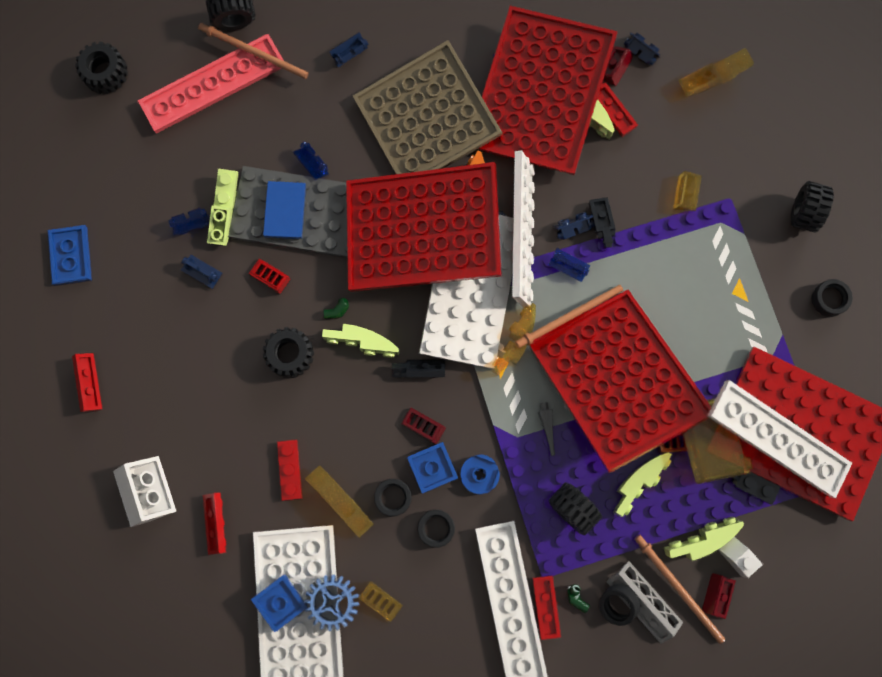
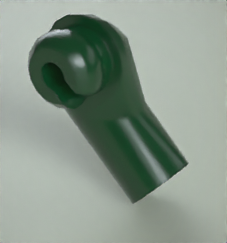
[324,298,349,319]
[567,584,590,613]

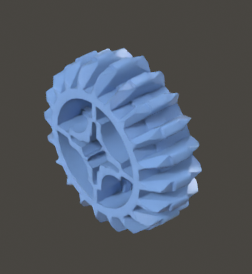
[304,574,359,631]

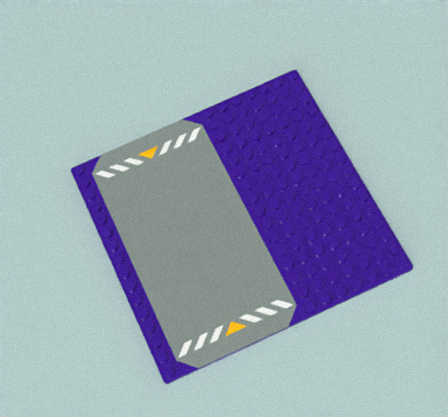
[474,198,799,576]

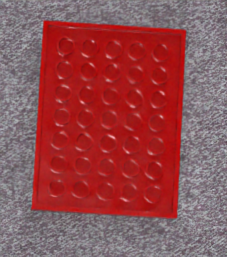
[477,6,618,175]
[346,162,502,292]
[529,290,711,473]
[706,347,882,521]

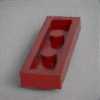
[597,82,638,137]
[72,353,102,412]
[277,440,302,501]
[203,493,226,555]
[532,575,561,640]

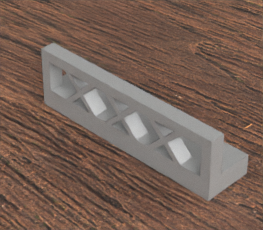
[606,561,683,644]

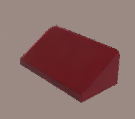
[604,46,633,86]
[702,573,736,619]

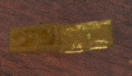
[678,48,754,97]
[492,303,536,376]
[305,465,374,538]

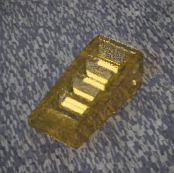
[359,581,403,622]

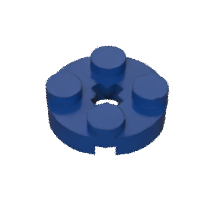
[460,455,500,494]

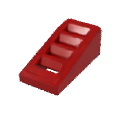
[249,258,291,294]

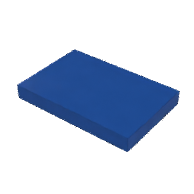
[263,181,306,239]
[48,225,92,286]

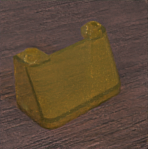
[683,398,752,484]

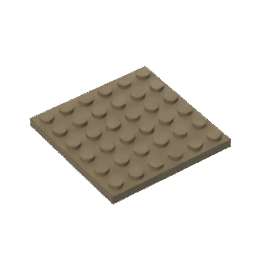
[353,40,503,174]

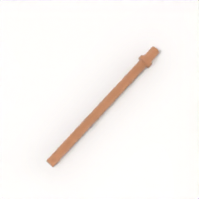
[198,23,309,79]
[515,285,623,349]
[634,535,725,644]

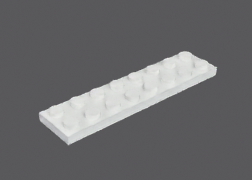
[512,150,535,308]
[707,381,852,498]
[475,521,548,677]

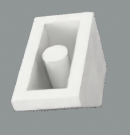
[718,537,763,578]

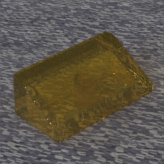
[673,171,702,211]

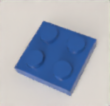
[407,442,458,494]
[251,574,308,633]

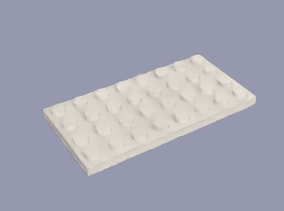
[419,215,514,369]
[253,525,344,677]

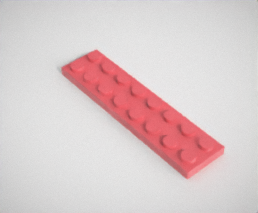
[138,34,284,134]

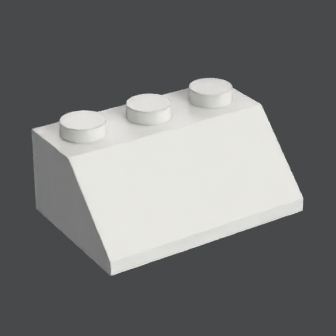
[113,456,176,527]

